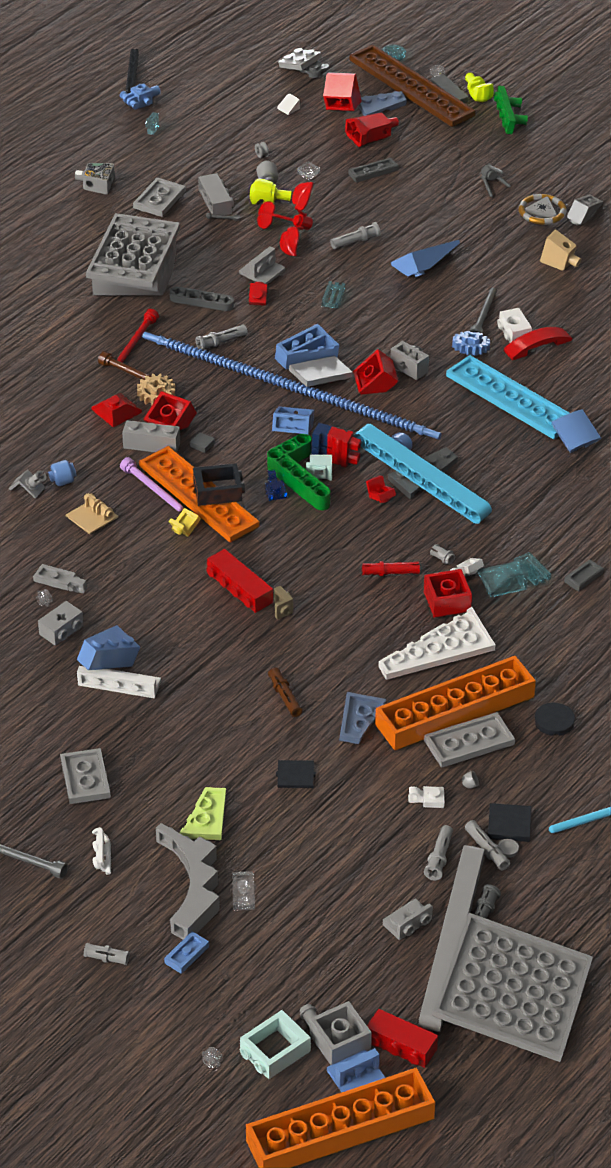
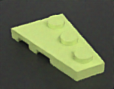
[180,787,226,840]

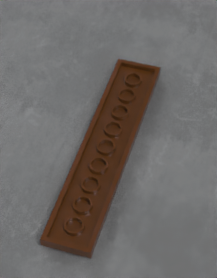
[349,44,476,127]

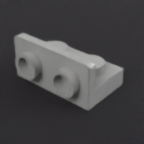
[383,899,433,940]

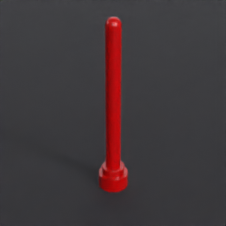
[117,309,159,363]

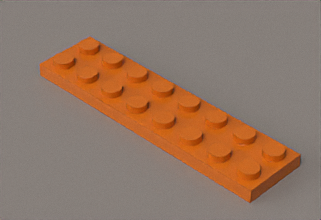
[139,446,259,542]

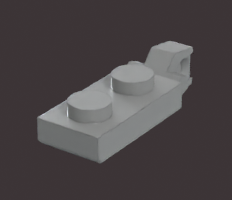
[33,564,87,593]

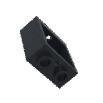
[193,463,245,506]

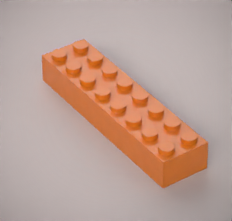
[375,656,536,750]
[246,1067,435,1168]

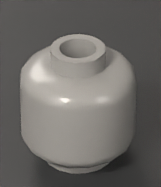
[256,161,279,184]

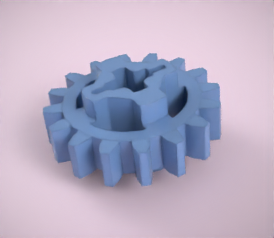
[452,331,490,356]

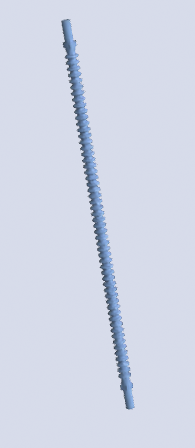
[143,332,441,440]

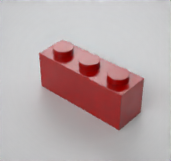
[367,1009,438,1068]

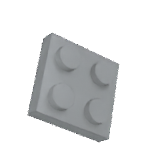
[278,48,322,70]

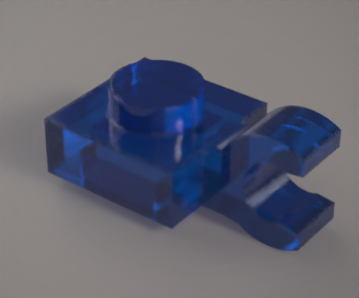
[265,470,287,501]

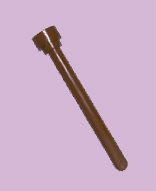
[98,351,152,380]

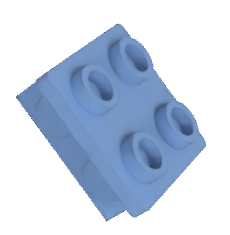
[327,1048,385,1092]

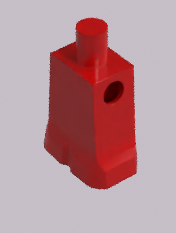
[345,112,399,147]

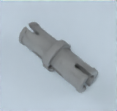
[84,943,130,965]

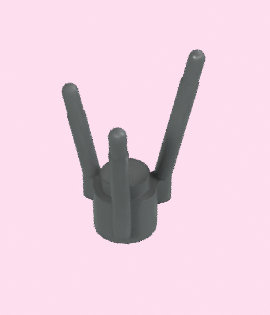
[481,163,511,198]

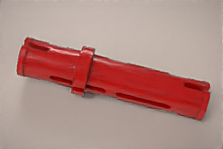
[362,561,420,576]

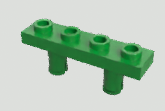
[494,86,528,134]

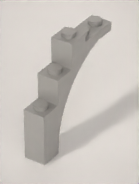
[156,823,220,940]

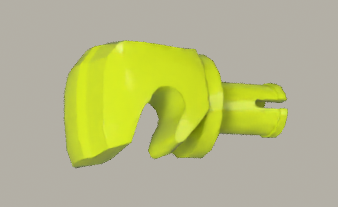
[465,73,494,102]
[250,179,292,205]

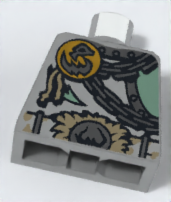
[75,163,115,195]

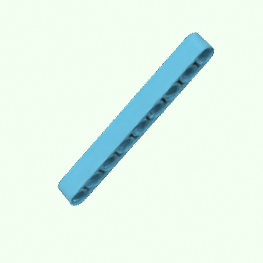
[354,424,492,524]

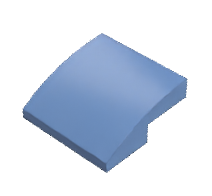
[551,409,601,453]

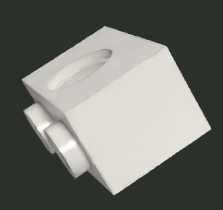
[497,308,532,343]

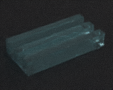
[322,281,345,308]
[514,552,551,586]

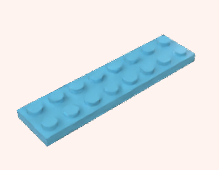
[446,355,569,439]

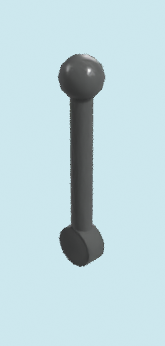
[206,213,240,221]

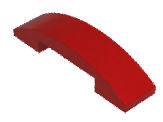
[504,327,572,361]

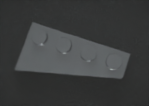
[388,447,458,499]

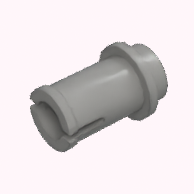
[430,544,455,565]
[300,1004,317,1028]

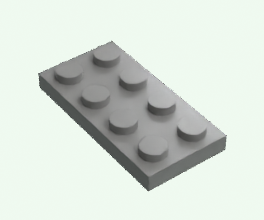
[424,712,515,768]

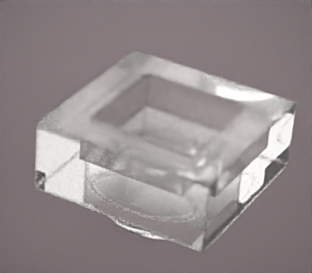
[297,161,320,180]

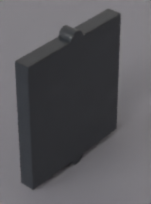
[276,760,316,788]

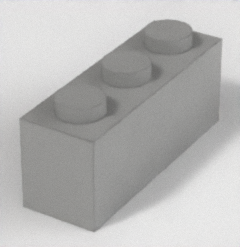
[198,173,234,215]
[122,420,180,453]

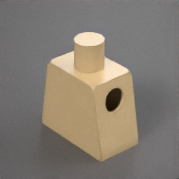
[540,230,581,270]

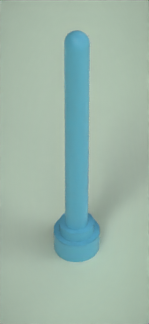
[549,807,611,833]

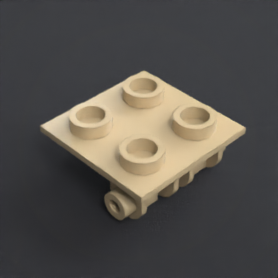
[66,493,118,534]

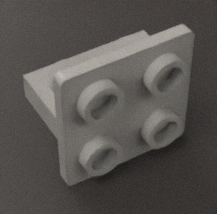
[239,246,285,284]

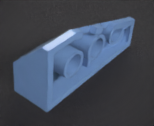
[391,240,460,277]

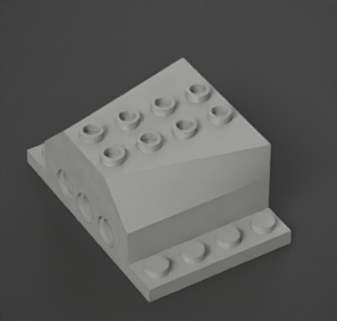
[86,213,180,295]

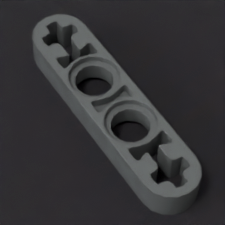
[170,287,234,311]

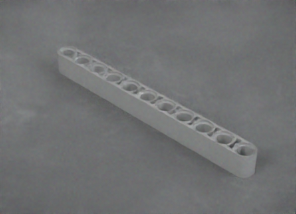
[418,845,485,1032]

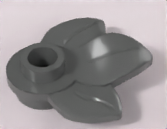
[299,60,329,78]

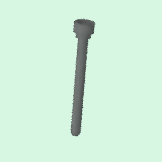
[469,288,496,334]
[0,844,68,879]

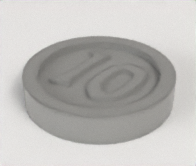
[498,839,519,857]

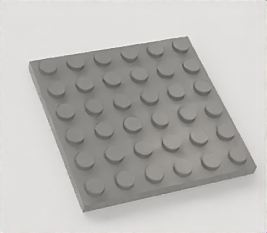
[432,913,593,1062]

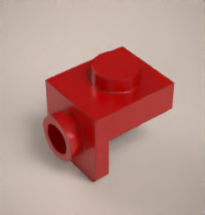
[249,282,268,305]
[366,475,396,503]

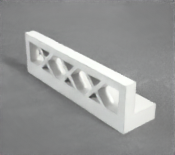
[77,666,161,698]

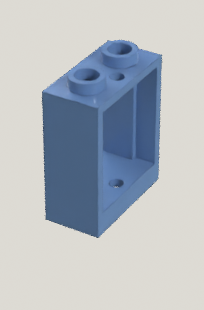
[272,406,314,434]

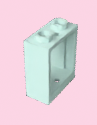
[240,1010,311,1079]

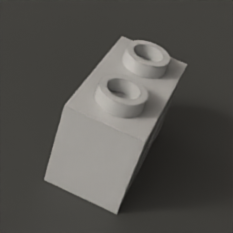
[391,341,429,380]
[38,601,83,645]

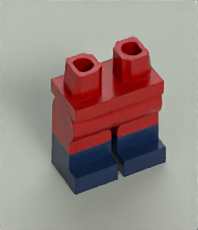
[311,423,362,467]

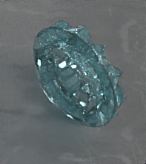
[382,44,406,60]

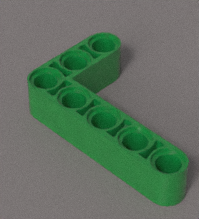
[267,434,330,510]

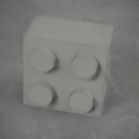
[310,1001,371,1065]

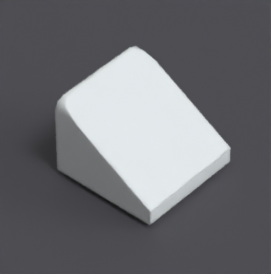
[278,94,300,115]

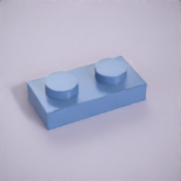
[164,931,209,974]

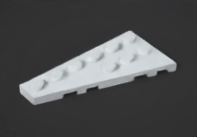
[379,607,495,680]

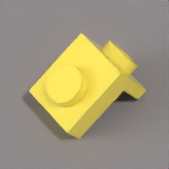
[169,508,201,537]

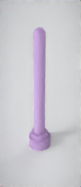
[120,457,183,512]

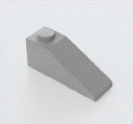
[567,194,603,225]

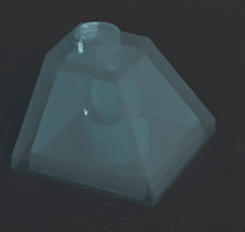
[478,560,528,597]

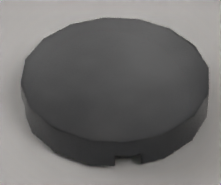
[535,702,575,736]

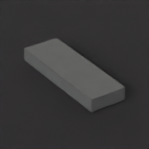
[431,74,469,103]
[348,157,399,183]

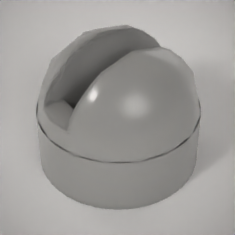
[462,771,479,789]

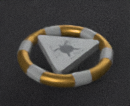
[518,194,567,225]

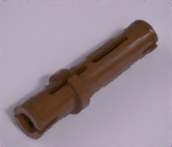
[268,667,303,717]

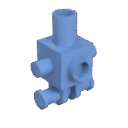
[120,83,161,110]

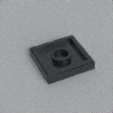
[488,803,531,842]

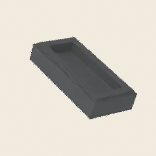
[564,559,604,592]

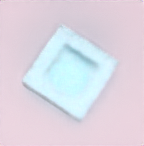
[145,112,159,135]

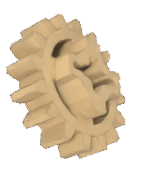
[137,374,176,406]

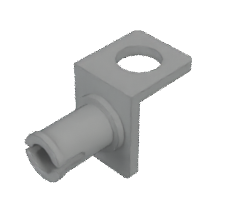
[8,469,47,498]

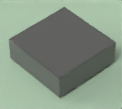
[190,432,215,453]

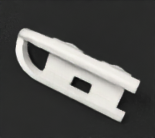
[92,827,111,875]

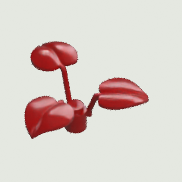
[257,182,314,256]

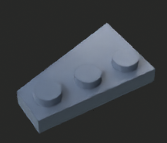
[359,91,407,116]
[339,692,386,744]

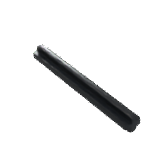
[125,48,139,94]

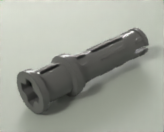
[474,885,501,919]

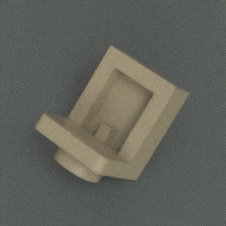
[274,586,293,620]

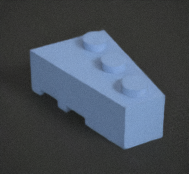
[275,324,339,369]
[77,625,140,671]

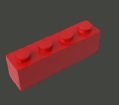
[206,549,273,613]

